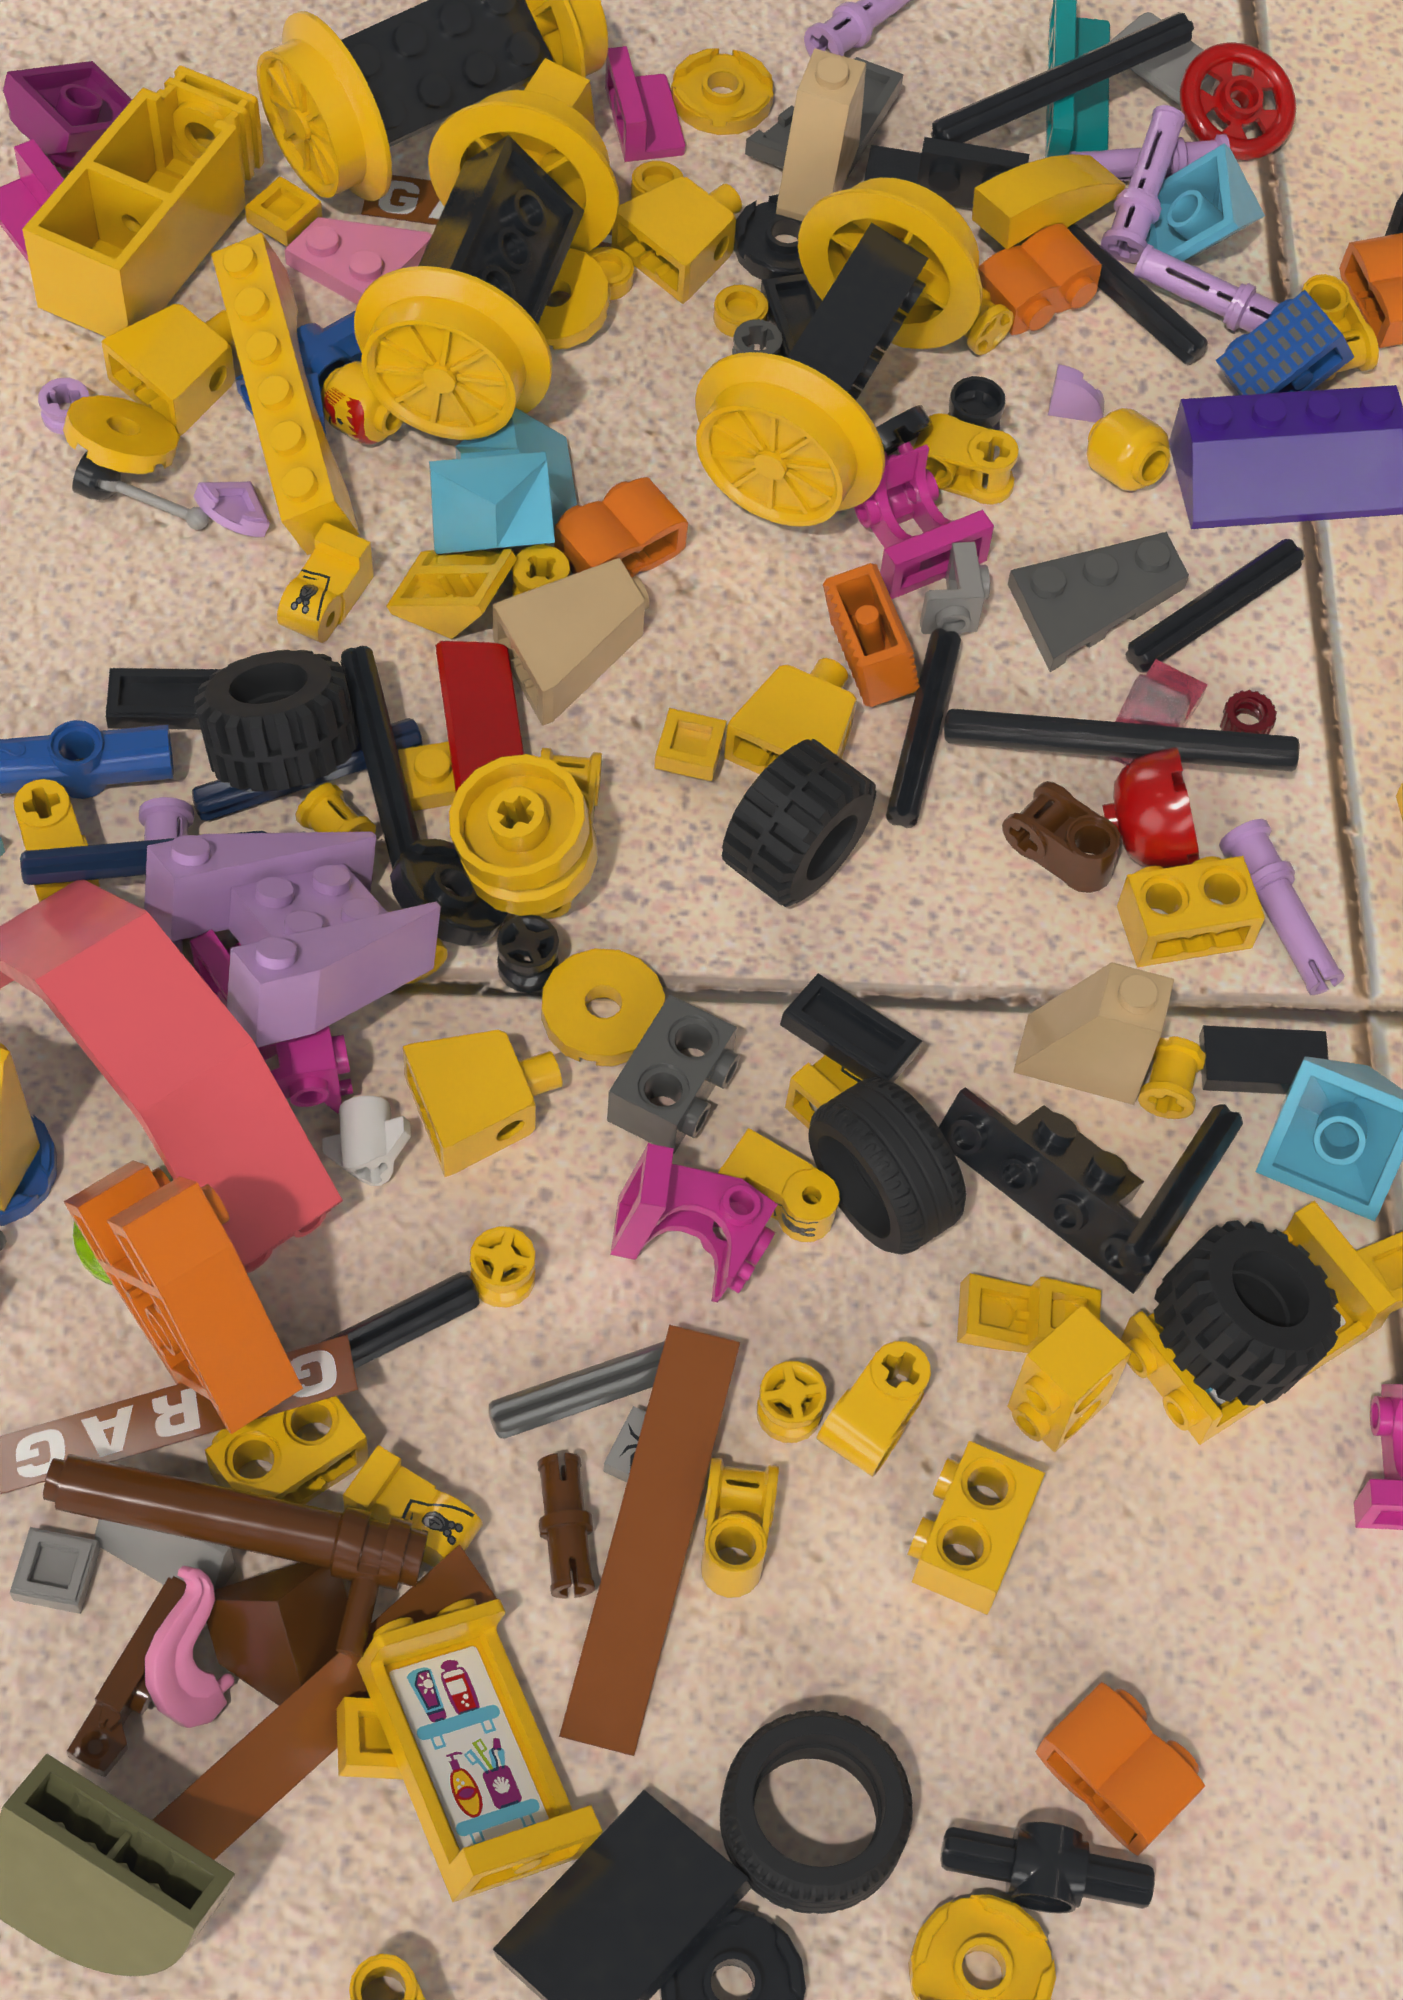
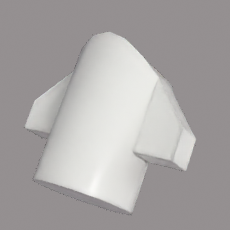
[322,1096,411,1186]

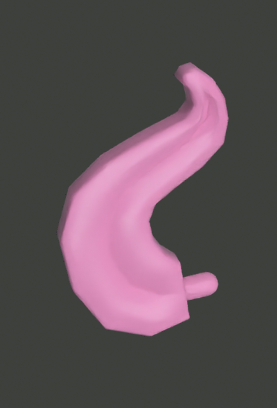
[145,1565,235,1728]

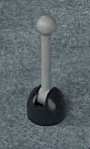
[72,451,209,530]

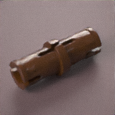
[537,1453,595,1599]

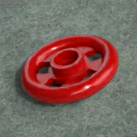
[1180,42,1296,160]

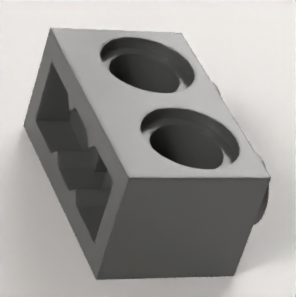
[607,995,740,1154]

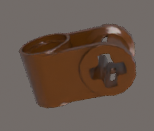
[1002,781,1120,893]

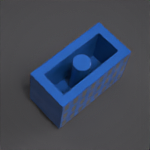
[1216,290,1354,395]

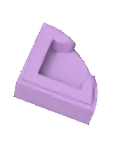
[1048,364,1104,423]
[193,481,270,537]

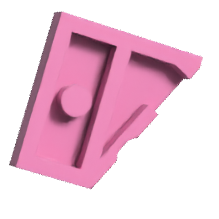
[285,217,432,305]

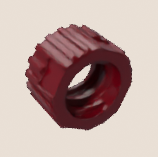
[1220,690,1277,734]

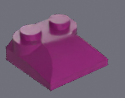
[3,61,132,170]

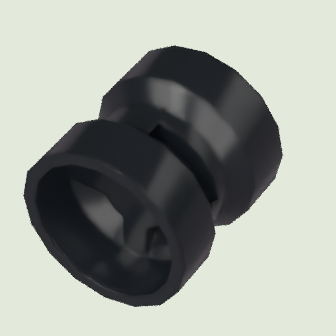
[948,376,1005,430]

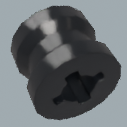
[497,915,559,993]

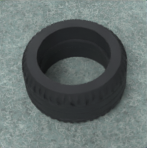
[808,1077,966,1255]
[720,1710,913,1914]

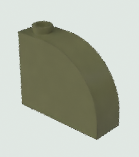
[0,1754,235,1976]

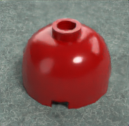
[1102,747,1200,868]

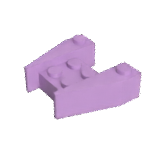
[144,832,441,1047]

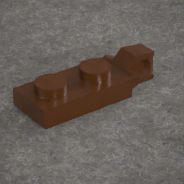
[67,1576,186,1777]

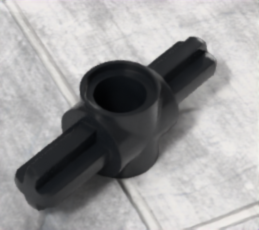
[940,1822,1155,1914]

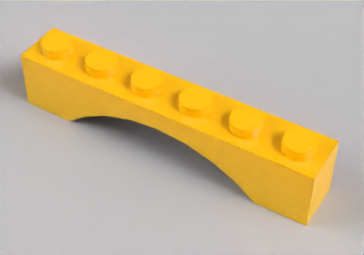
[211,232,359,555]

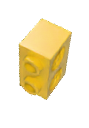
[1117,856,1265,968]
[1007,1304,1132,1452]
[205,1396,369,1505]
[907,1441,1045,1615]

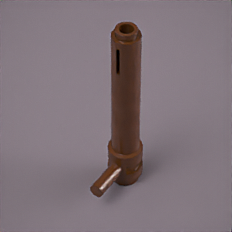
[43,1454,428,1657]

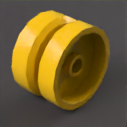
[449,754,598,916]

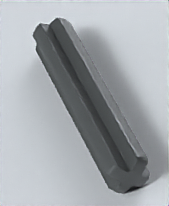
[489,1341,665,1439]

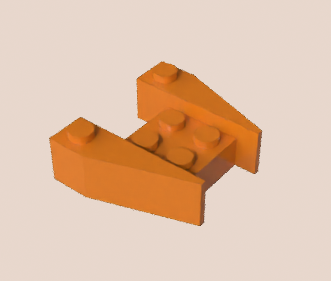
[64,1160,303,1434]

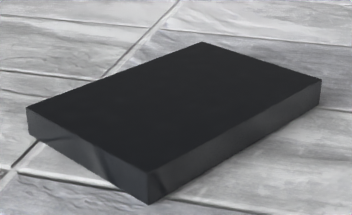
[493,1790,751,2000]

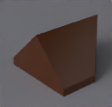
[206,1562,348,1706]

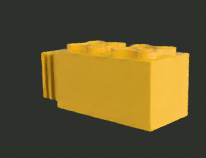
[22,65,264,337]

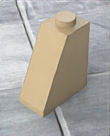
[776,48,866,221]
[493,558,649,726]
[1013,962,1174,1105]

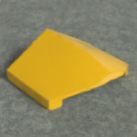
[386,549,517,639]

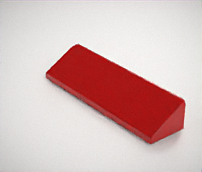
[435,641,524,792]

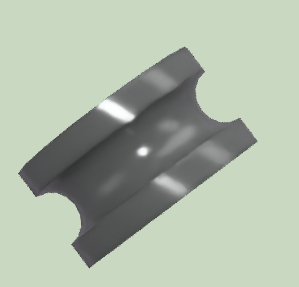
[732,319,783,356]

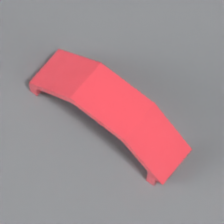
[0,880,343,1273]

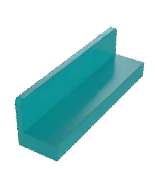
[1045,0,1110,158]

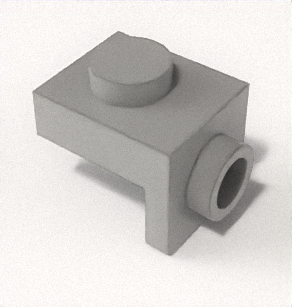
[920,542,990,634]

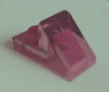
[1107,659,1208,765]

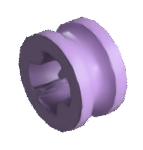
[38,378,89,435]

